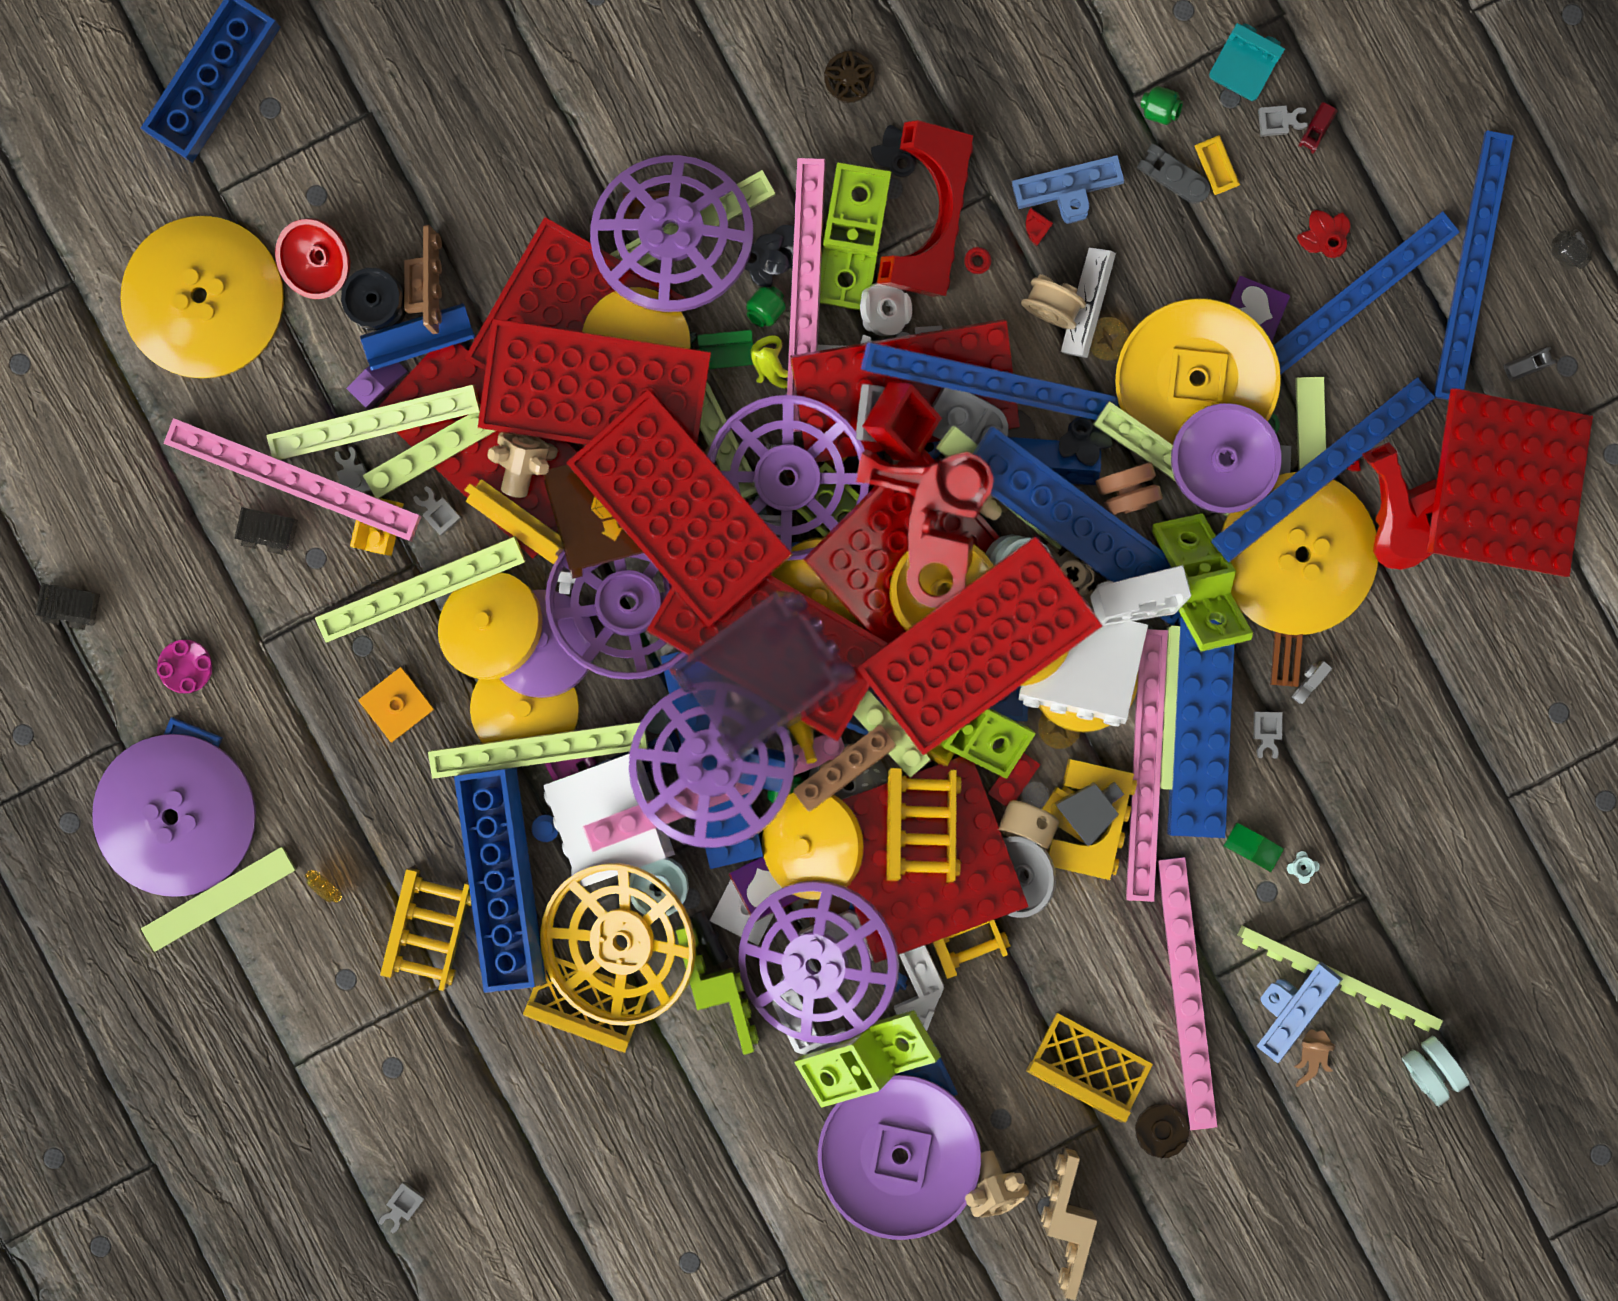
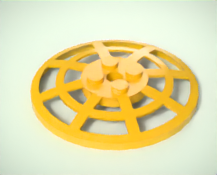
[540,863,696,1025]

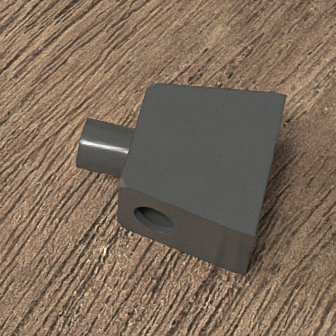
[1055,782,1124,846]

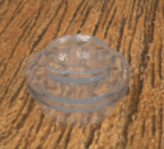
[1022,782,1049,808]

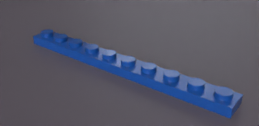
[1433,130,1513,400]
[1273,211,1460,375]
[861,342,1118,420]
[1211,377,1435,563]

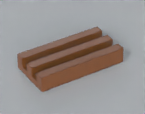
[1270,632,1303,687]

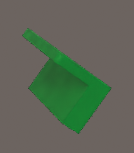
[698,330,754,370]

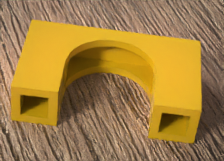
[1047,759,1137,880]

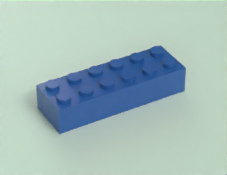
[141,0,281,163]

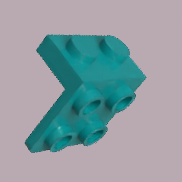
[1209,23,1285,101]

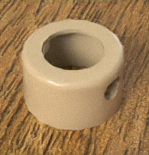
[999,800,1059,851]

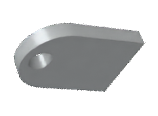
[932,387,1008,445]

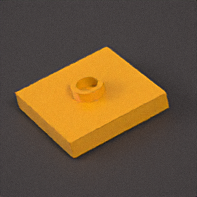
[358,667,435,743]

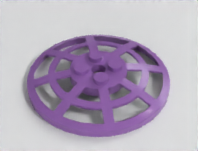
[590,155,753,312]
[707,395,869,561]
[546,550,687,680]
[629,682,795,848]
[739,880,899,1044]

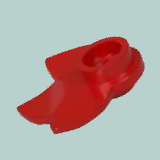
[1297,210,1351,258]

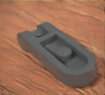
[1137,144,1210,204]

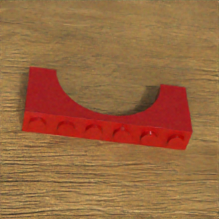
[877,120,973,297]

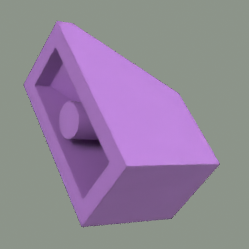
[346,362,408,410]

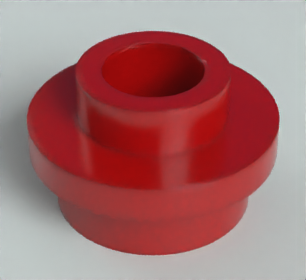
[964,247,991,275]

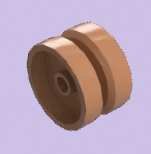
[1095,462,1164,515]

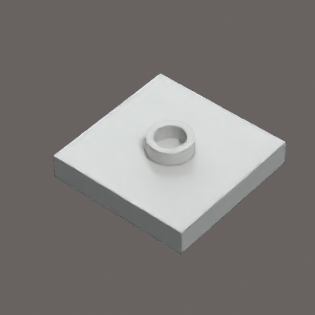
[710,880,774,945]

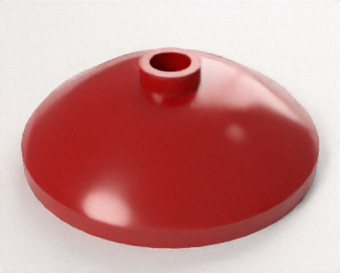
[275,218,350,299]

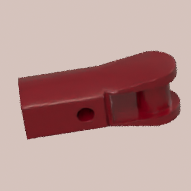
[1298,102,1337,154]

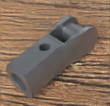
[1504,347,1556,381]

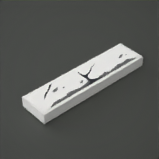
[1061,248,1116,358]

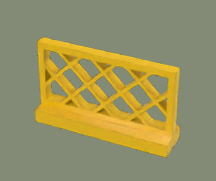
[465,479,564,564]
[523,957,647,1053]
[1026,1013,1153,1122]

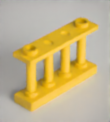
[886,768,961,883]
[380,868,472,991]
[933,920,1010,979]

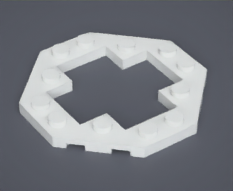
[772,910,944,1055]

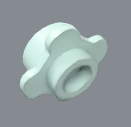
[1287,851,1320,884]

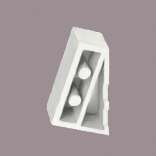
[1090,566,1191,626]

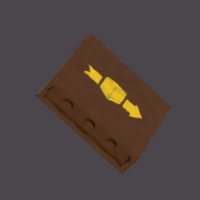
[544,465,644,579]

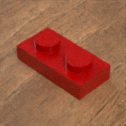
[987,753,1041,807]

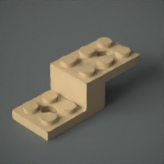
[1041,1148,1097,1301]

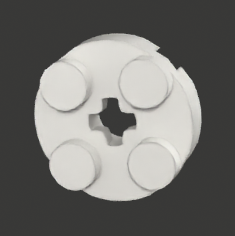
[860,283,912,336]

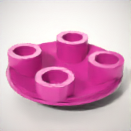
[157,639,212,694]

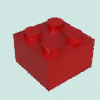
[862,382,942,462]

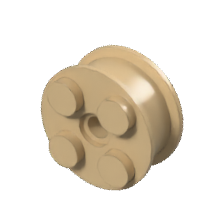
[1021,274,1086,329]

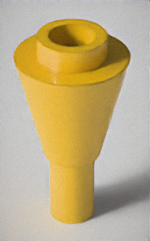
[787,717,817,764]

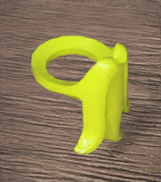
[751,335,788,389]

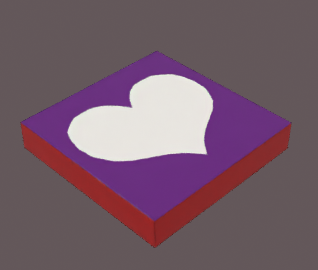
[1228,276,1290,342]
[729,856,802,922]

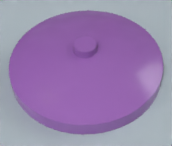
[1171,403,1282,514]
[500,590,596,698]

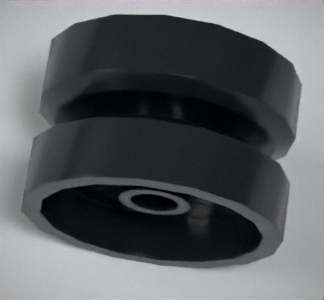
[341,268,406,332]

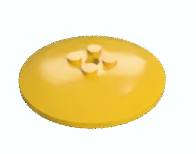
[121,216,284,379]
[1115,298,1280,445]
[1221,472,1378,635]

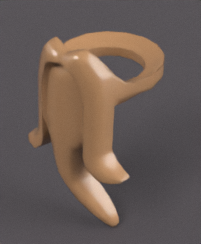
[1294,1029,1335,1087]

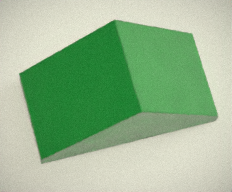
[1223,822,1284,872]

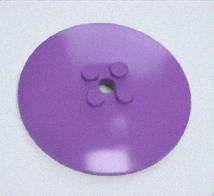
[92,734,256,897]
[818,1075,981,1240]

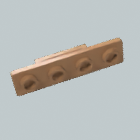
[404,225,442,334]
[793,725,896,812]

